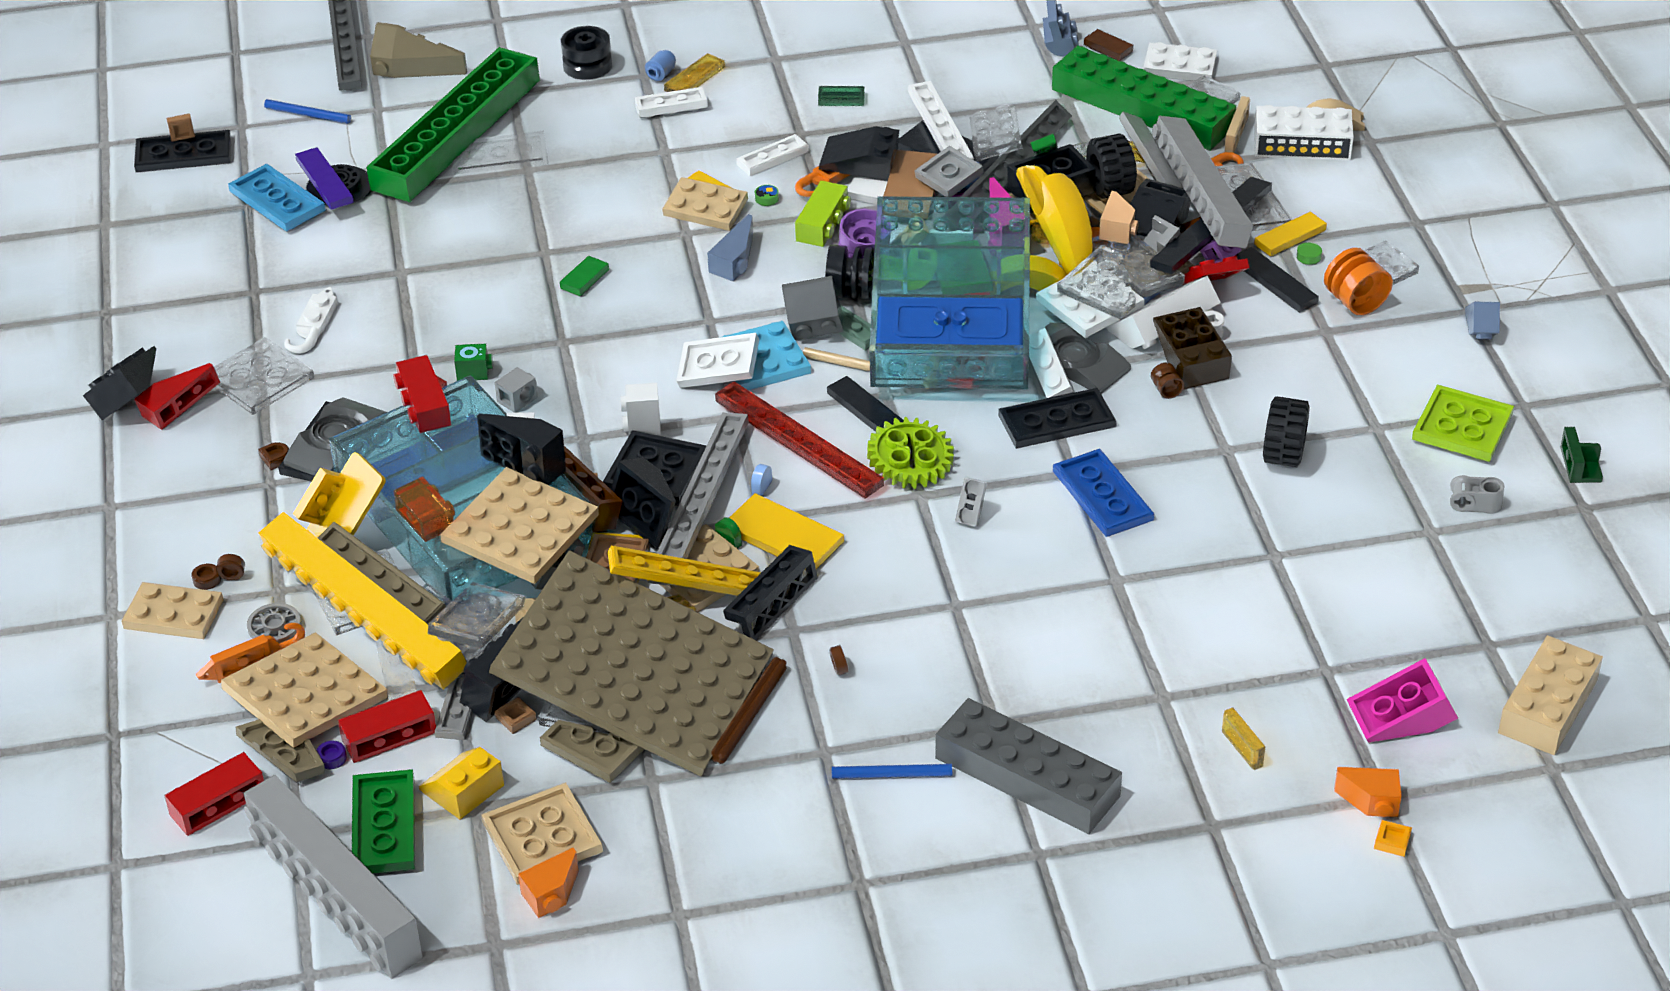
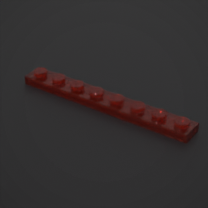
[715,381,884,499]

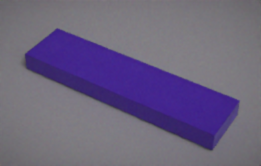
[295,147,353,210]

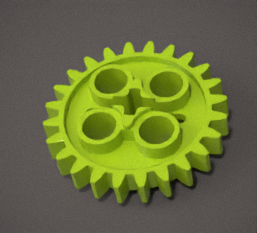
[867,417,954,489]

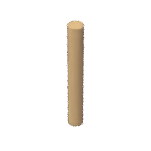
[803,347,879,373]

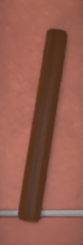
[711,657,787,764]

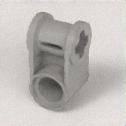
[1450,475,1505,514]

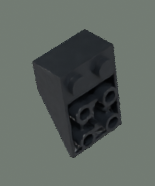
[1130,178,1191,236]
[83,346,157,420]
[477,413,566,485]

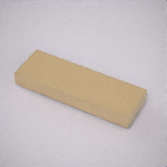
[1225,96,1250,153]

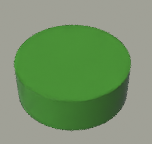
[1296,242,1322,265]

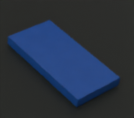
[1053,448,1154,537]

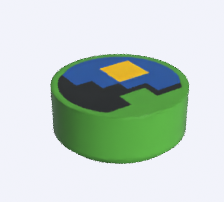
[755,185,779,206]

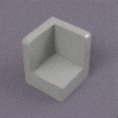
[1142,215,1180,255]

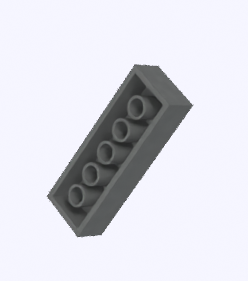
[935,698,1122,834]

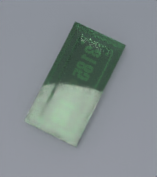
[818,86,865,106]

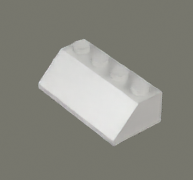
[1106,275,1221,349]

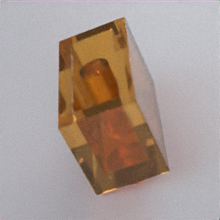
[394,476,455,542]

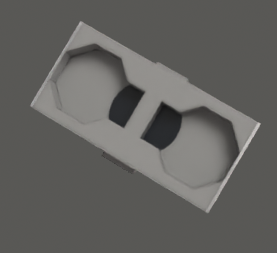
[955,477,987,527]

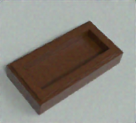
[1084,29,1134,61]

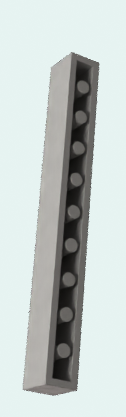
[1152,116,1253,248]

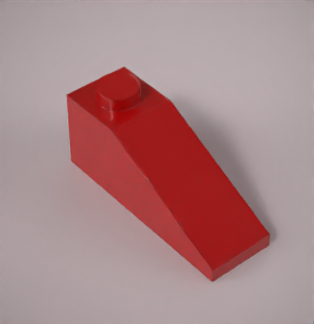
[134,363,221,430]

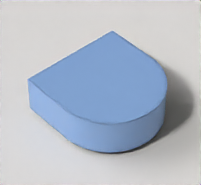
[751,464,772,496]

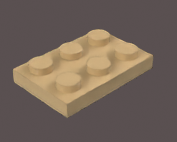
[662,177,748,231]
[122,582,223,639]

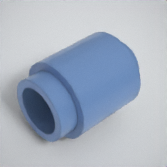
[645,50,676,81]

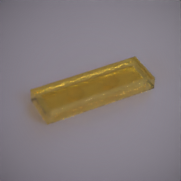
[664,53,725,92]

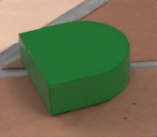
[715,517,742,549]

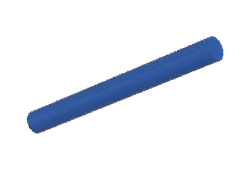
[264,99,351,124]
[832,764,952,779]

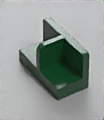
[1560,427,1603,483]

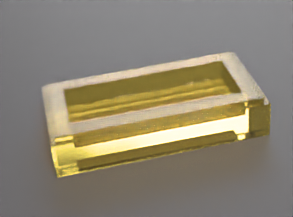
[1222,707,1265,770]

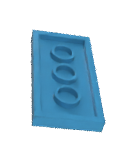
[228,164,326,232]

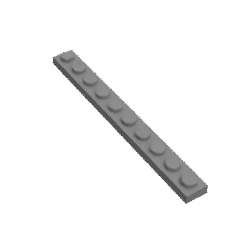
[648,412,749,585]

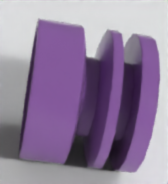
[839,208,892,273]

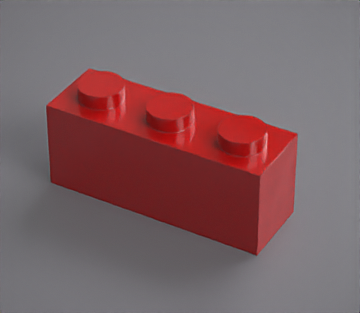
[393,355,451,433]
[338,690,436,763]
[164,752,264,836]

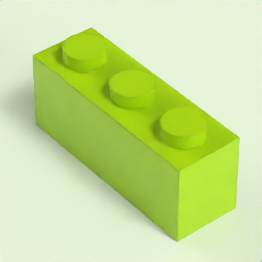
[795,181,851,247]

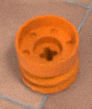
[1324,248,1393,315]

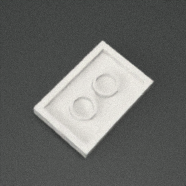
[1143,42,1217,83]
[676,333,760,388]

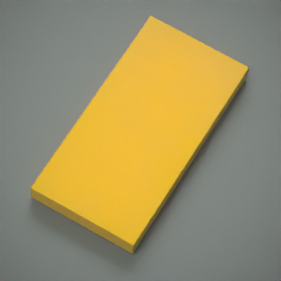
[729,493,844,570]

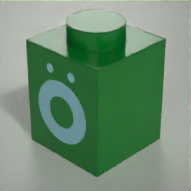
[454,343,493,381]

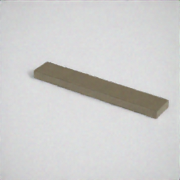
[318,522,447,626]

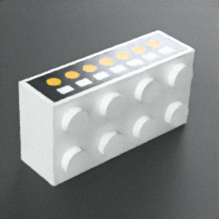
[1254,105,1353,160]

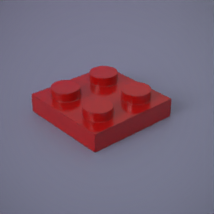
[1181,256,1249,285]

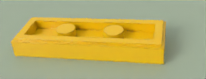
[1254,211,1327,257]

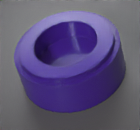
[316,741,347,770]

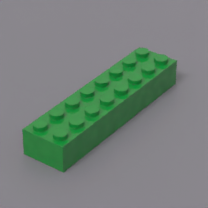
[1052,45,1237,151]

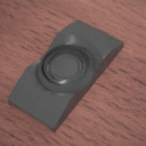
[1019,323,1131,393]
[283,397,388,476]

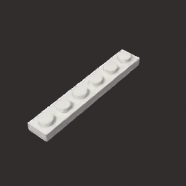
[908,81,974,160]

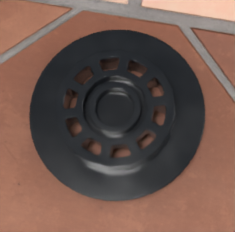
[306,164,371,206]

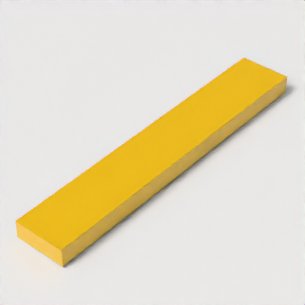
[608,545,761,596]

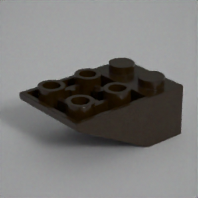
[1153,307,1232,390]

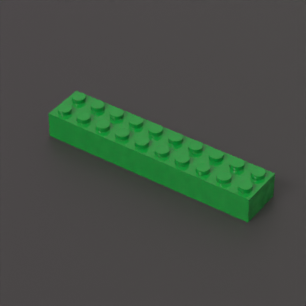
[366,47,540,202]

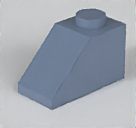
[1465,301,1500,340]

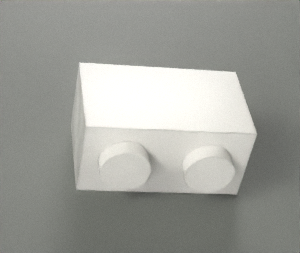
[621,383,661,436]

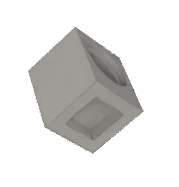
[495,367,538,413]

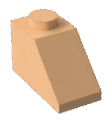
[1099,191,1138,244]

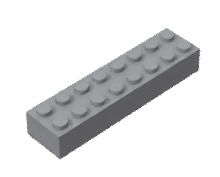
[244,775,423,979]

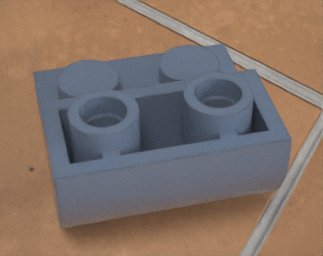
[1043,0,1079,57]

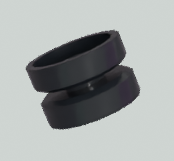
[561,26,612,80]

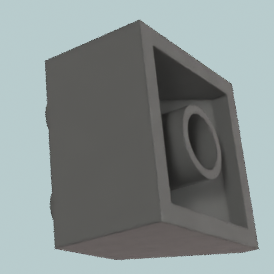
[782,276,843,340]

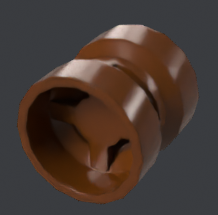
[1150,362,1184,399]

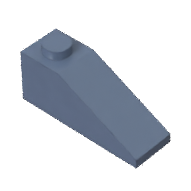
[707,214,753,281]

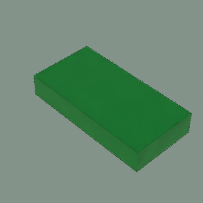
[559,255,609,296]

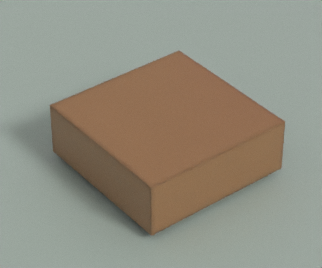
[166,113,195,141]
[495,697,537,734]

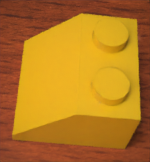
[419,747,504,820]

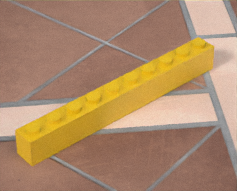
[258,512,467,690]

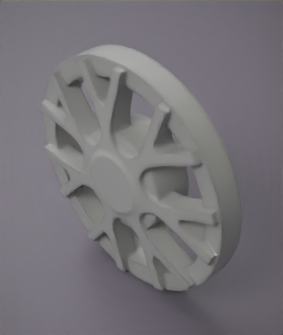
[247,603,301,643]

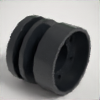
[825,245,876,300]

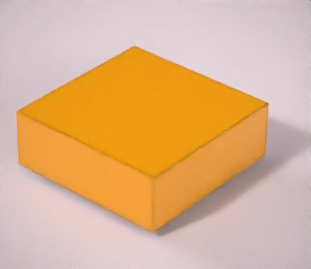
[1374,820,1412,857]

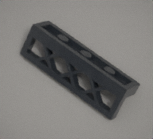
[723,545,818,640]

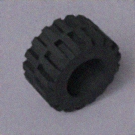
[1086,133,1137,199]
[1263,396,1310,468]

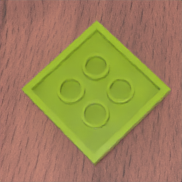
[1412,384,1514,462]

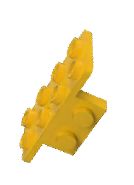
[293,452,386,538]

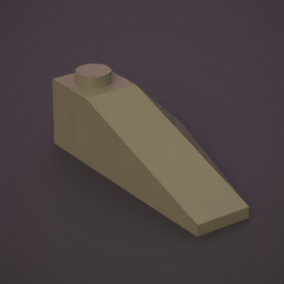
[370,22,467,78]

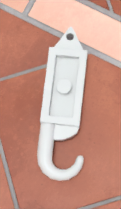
[284,287,338,353]

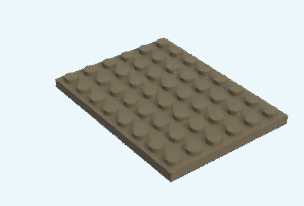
[489,550,774,777]

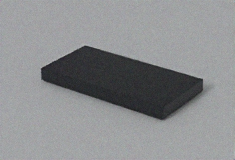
[898,120,999,172]
[134,130,231,173]
[998,388,1116,449]

